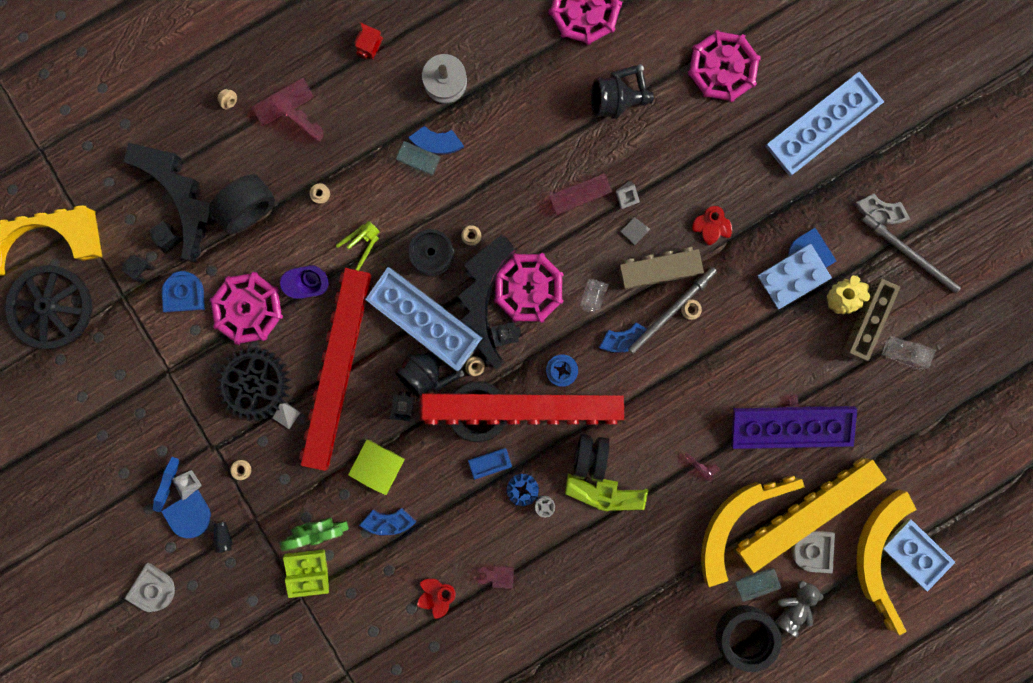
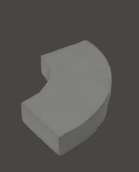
[854,194,910,225]

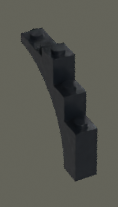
[123,143,216,262]
[458,234,517,369]

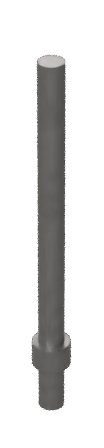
[861,214,961,294]
[628,267,717,354]

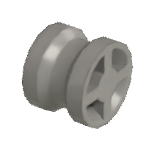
[535,496,555,518]

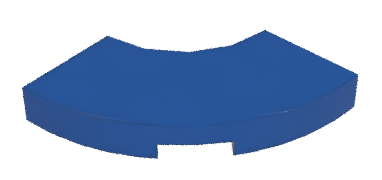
[409,126,464,155]
[598,322,647,353]
[153,457,179,512]
[359,508,416,535]

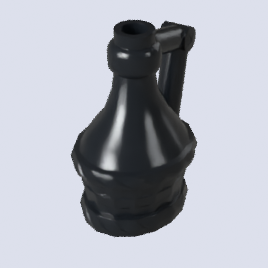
[591,64,654,120]
[394,351,464,398]

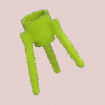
[336,221,379,271]

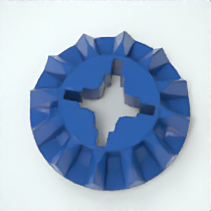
[546,355,578,386]
[507,474,539,506]

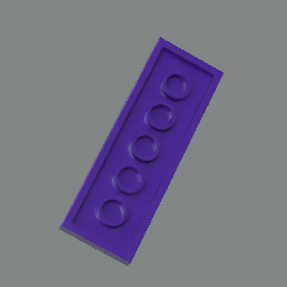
[731,406,857,449]

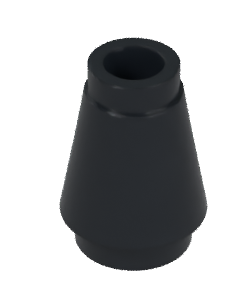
[212,522,233,553]

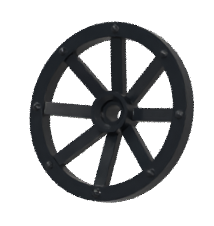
[5,265,92,349]

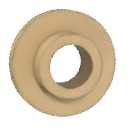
[217,89,237,109]
[310,184,330,204]
[461,226,481,246]
[681,300,702,320]
[465,356,485,376]
[231,460,251,480]

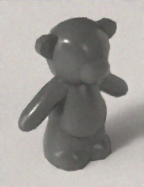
[774,580,823,638]

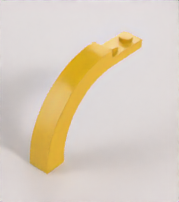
[701,476,804,587]
[857,489,917,635]

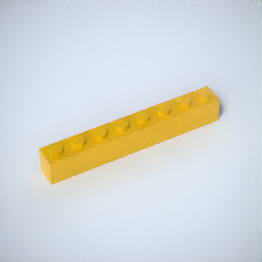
[735,458,887,573]

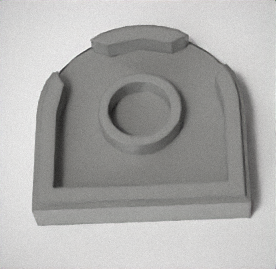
[791,531,835,573]
[124,563,175,612]

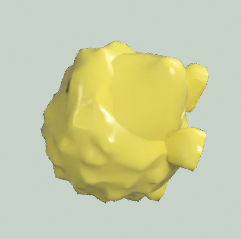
[827,275,870,314]

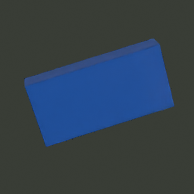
[468,448,512,480]

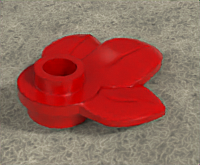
[692,205,732,245]
[417,578,456,619]

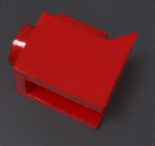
[354,22,383,59]

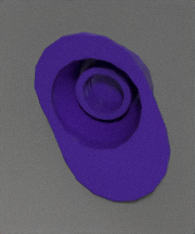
[280,265,329,298]

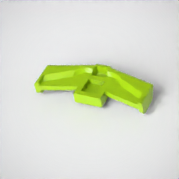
[565,473,648,512]

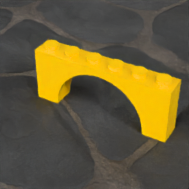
[0,206,102,276]

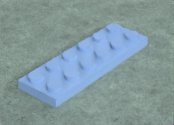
[765,72,884,176]
[365,267,482,371]

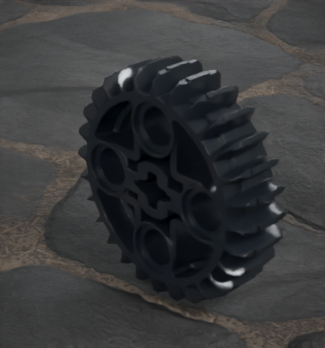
[215,347,292,421]

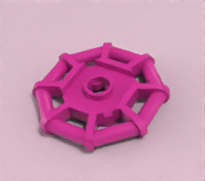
[548,0,622,45]
[688,30,761,102]
[493,253,564,323]
[209,272,283,345]

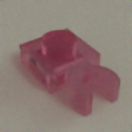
[478,565,514,589]

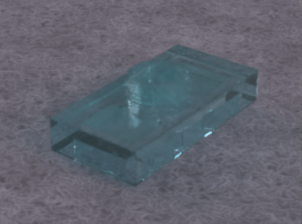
[396,141,441,176]
[735,568,781,602]

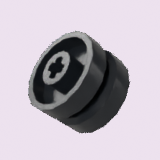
[409,229,455,276]
[573,434,610,482]

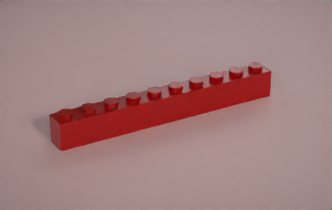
[299,268,372,471]
[419,394,624,425]

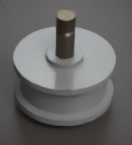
[422,54,467,103]

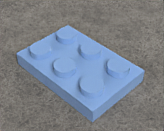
[757,244,832,309]
[883,519,955,592]

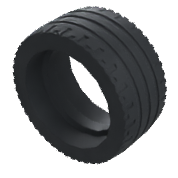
[209,174,275,234]
[450,381,506,442]
[716,605,782,672]

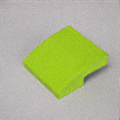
[348,439,405,495]
[283,549,329,598]

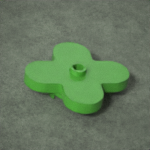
[279,518,349,551]

